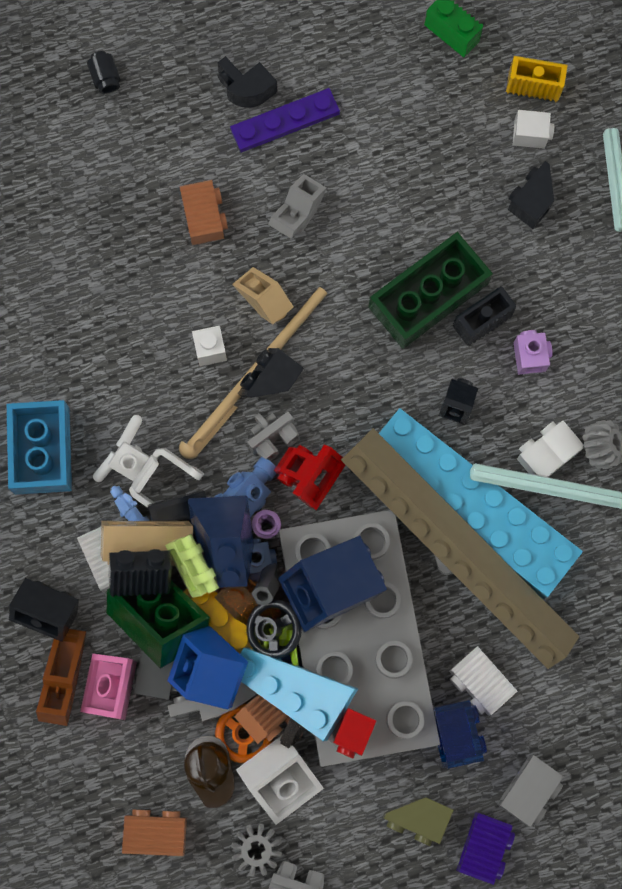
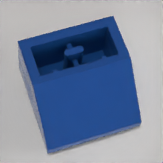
[168,626,248,710]

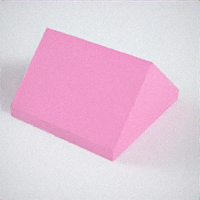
[80,654,137,720]

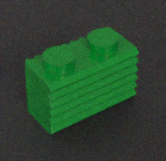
[424,0,483,57]

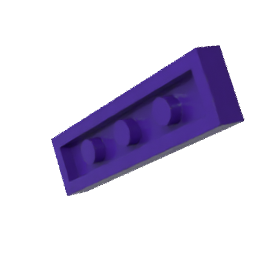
[230,88,340,153]

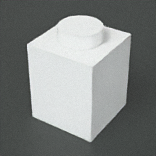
[512,110,554,149]
[192,326,227,366]

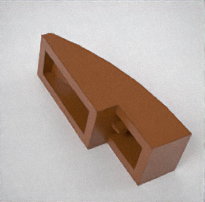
[36,629,86,726]

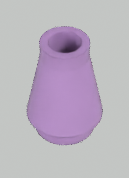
[252,510,281,539]

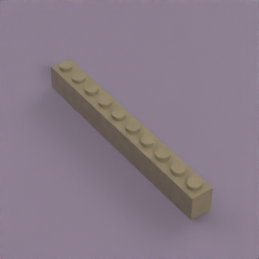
[341,428,580,669]

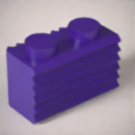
[456,812,515,885]

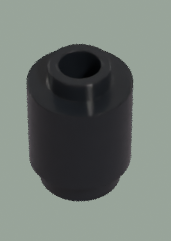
[87,51,120,94]

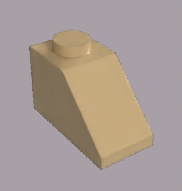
[232,267,294,324]

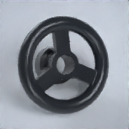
[246,599,302,659]

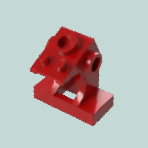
[274,444,346,510]

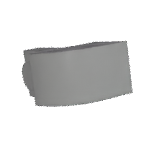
[268,174,326,239]

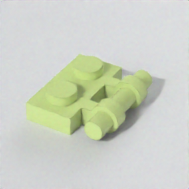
[165,534,219,598]

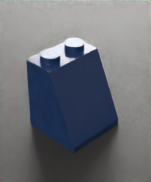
[188,496,254,588]
[278,535,387,632]

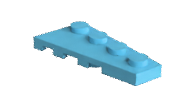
[240,647,358,741]

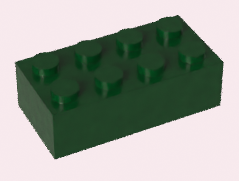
[368,231,493,349]

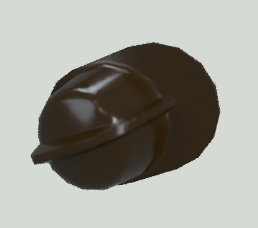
[184,736,235,808]

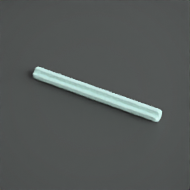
[470,463,622,509]

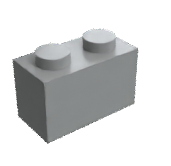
[497,755,564,827]

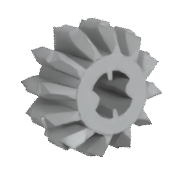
[582,420,622,469]
[231,823,282,877]

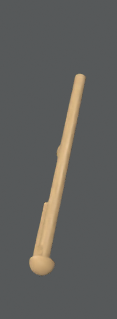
[179,287,327,459]

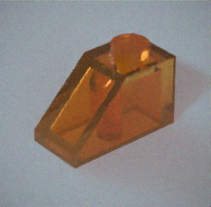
[215,578,282,625]

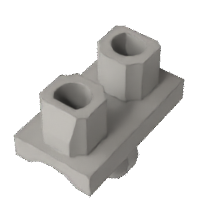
[247,412,300,461]
[269,861,324,889]

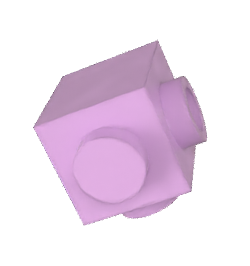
[514,330,552,375]

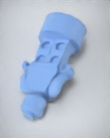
[110,486,150,521]

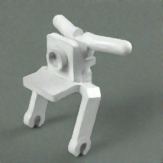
[93,415,204,508]

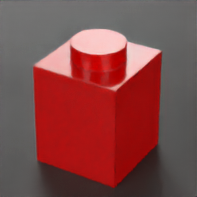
[333,708,377,759]

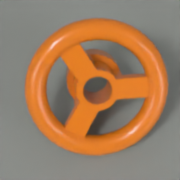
[215,704,273,763]

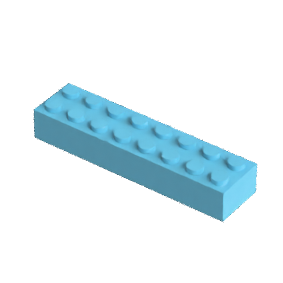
[379,408,583,600]

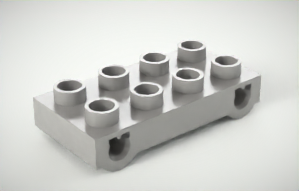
[279,510,440,767]

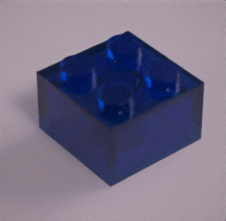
[433,700,487,769]

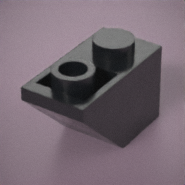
[508,161,554,229]
[237,348,304,398]

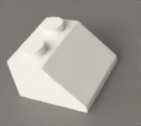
[236,734,324,825]

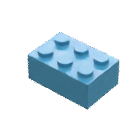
[6,400,72,495]

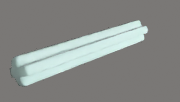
[603,128,622,232]

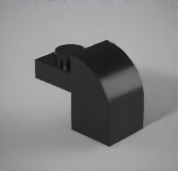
[217,56,278,108]

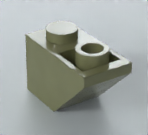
[382,796,454,846]

